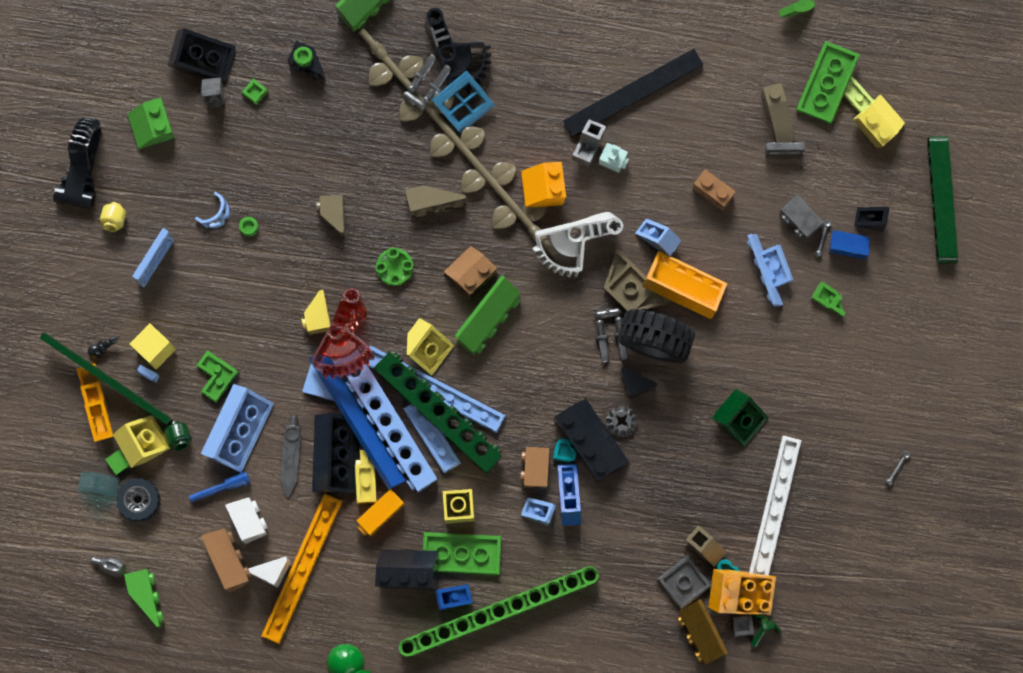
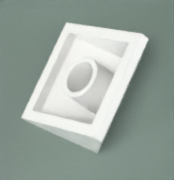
[249,557,291,588]

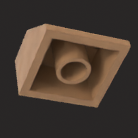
[444,246,497,299]

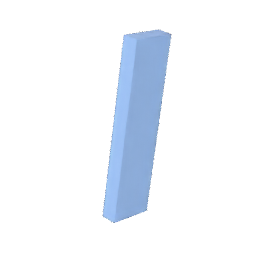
[403,400,461,474]

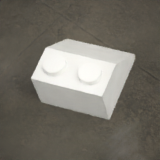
[225,497,268,544]

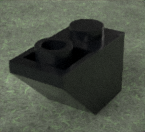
[287,41,325,80]

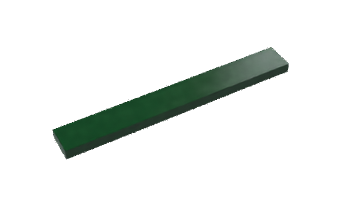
[40,332,172,425]

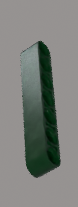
[927,136,958,265]

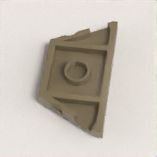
[604,249,670,312]

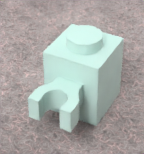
[599,143,629,173]

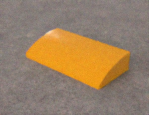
[642,251,727,319]

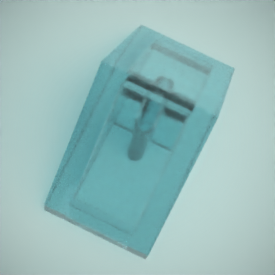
[77,472,120,498]

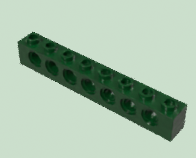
[374,351,502,475]

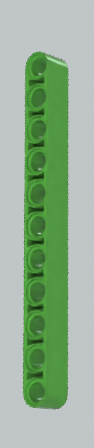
[399,566,599,658]

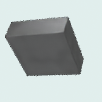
[732,615,754,637]

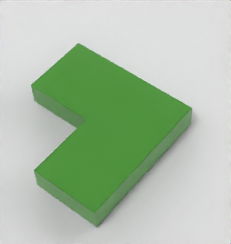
[196,350,239,403]

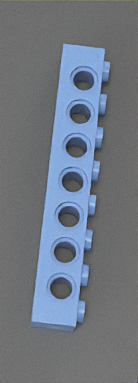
[336,348,438,493]

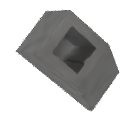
[201,77,225,108]

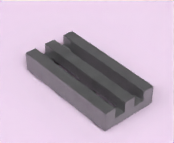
[765,142,805,155]

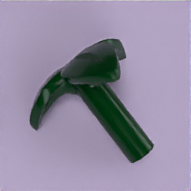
[750,614,782,648]

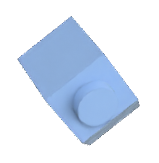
[635,219,681,256]

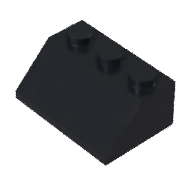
[375,549,439,590]

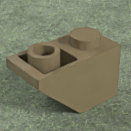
[685,525,727,567]

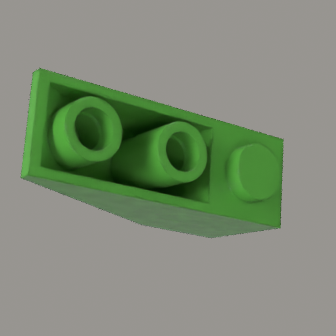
[124,569,164,628]

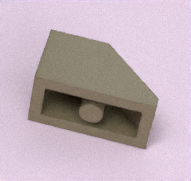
[316,195,345,236]

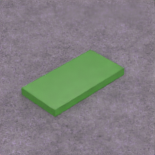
[796,41,860,125]
[423,532,501,575]

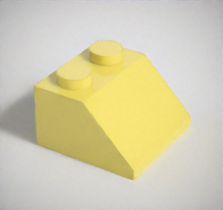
[853,95,905,148]
[113,415,170,468]

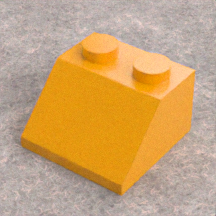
[521,162,566,208]

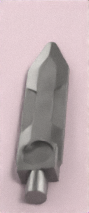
[280,416,301,497]

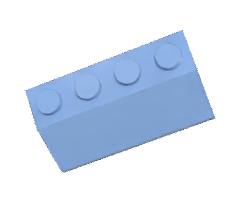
[201,384,274,472]

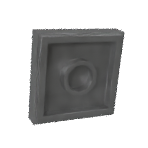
[657,555,711,610]

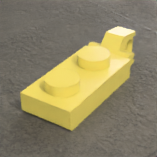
[355,450,377,504]

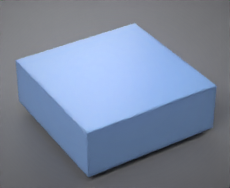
[137,364,159,383]

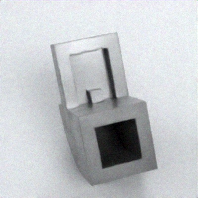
[571,119,606,167]

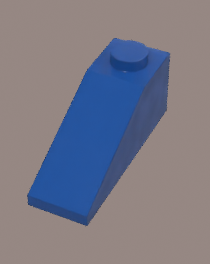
[557,464,581,526]

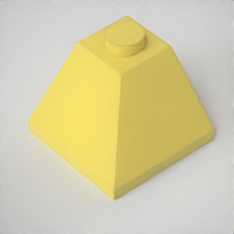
[407,318,454,376]

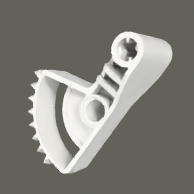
[533,212,623,277]

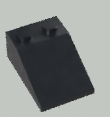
[167,28,236,82]

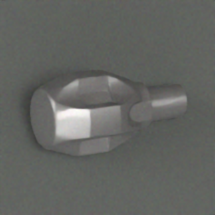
[91,557,126,577]

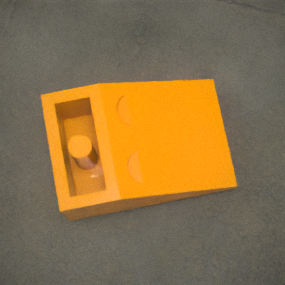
[708,569,776,615]

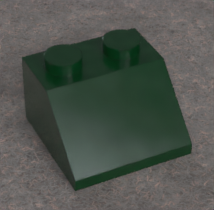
[711,389,769,447]

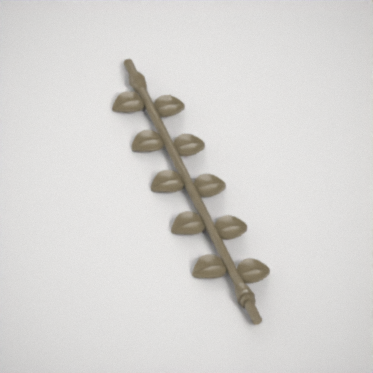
[359,29,558,257]

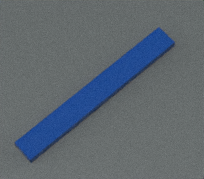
[309,351,406,490]

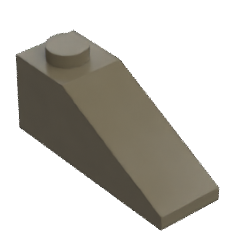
[761,83,796,143]

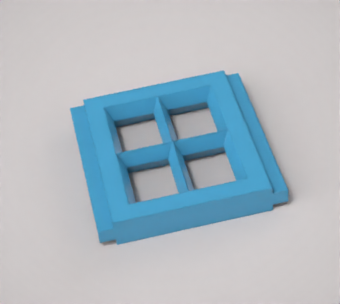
[432,71,495,134]

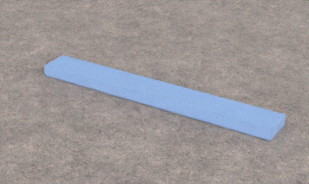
[363,346,506,434]

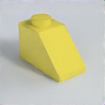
[302,290,332,335]

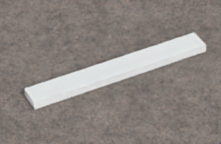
[749,436,802,575]

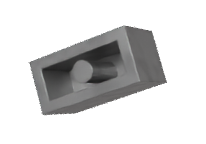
[779,195,824,241]

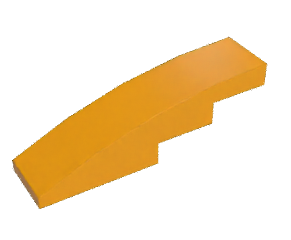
[76,363,113,442]

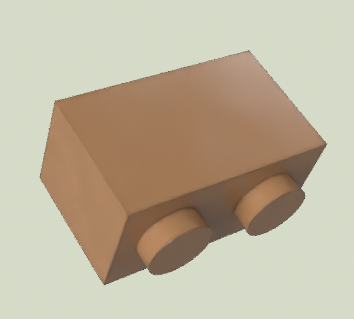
[692,169,736,211]
[520,447,549,489]

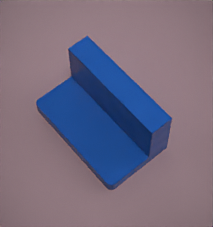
[829,230,870,260]

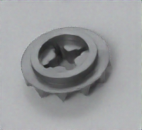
[606,406,637,437]

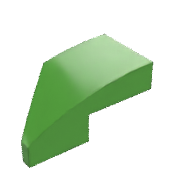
[779,0,815,18]
[811,282,845,317]

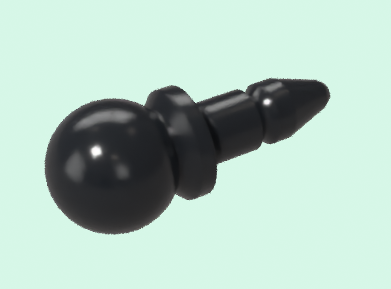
[88,336,119,359]

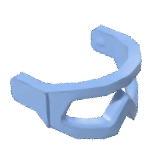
[195,192,230,228]

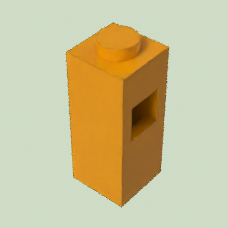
[357,489,405,537]

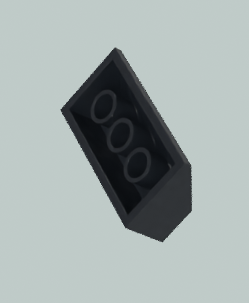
[554,399,629,484]
[312,413,358,494]

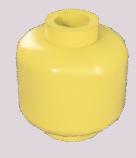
[99,202,126,232]

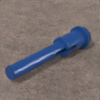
[189,471,250,503]

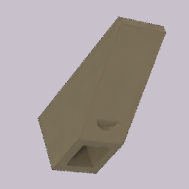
[405,185,466,217]

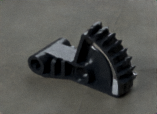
[425,8,492,94]
[53,117,102,209]

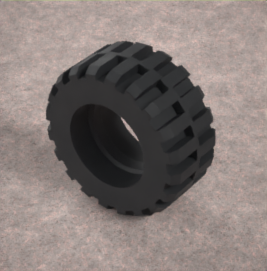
[618,309,695,364]

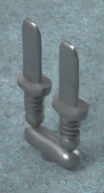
[403,54,451,110]
[594,308,628,363]

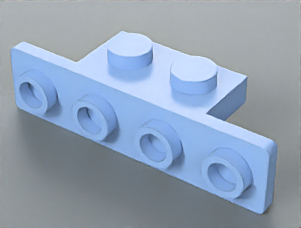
[748,234,793,306]

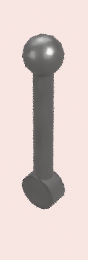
[815,220,831,257]
[885,451,910,486]

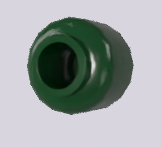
[164,421,192,451]

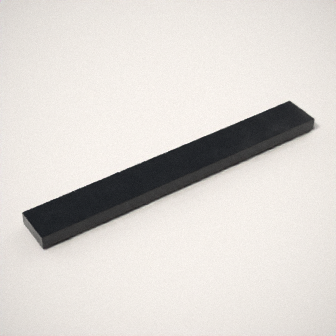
[563,49,703,138]

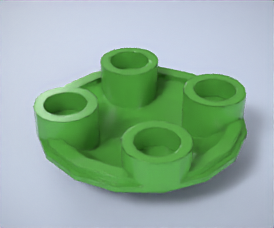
[375,247,414,286]

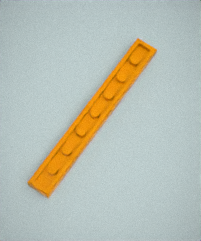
[261,493,343,644]

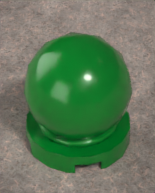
[326,644,371,673]

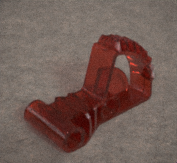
[312,288,375,379]

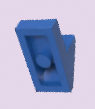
[435,584,473,611]

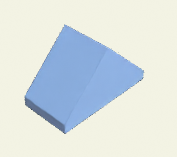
[521,497,556,526]

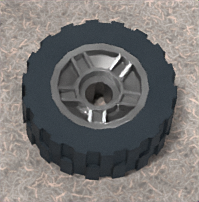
[116,478,161,522]

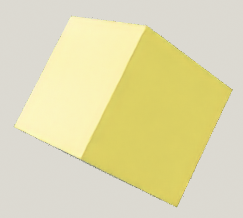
[130,324,176,370]
[443,489,475,524]

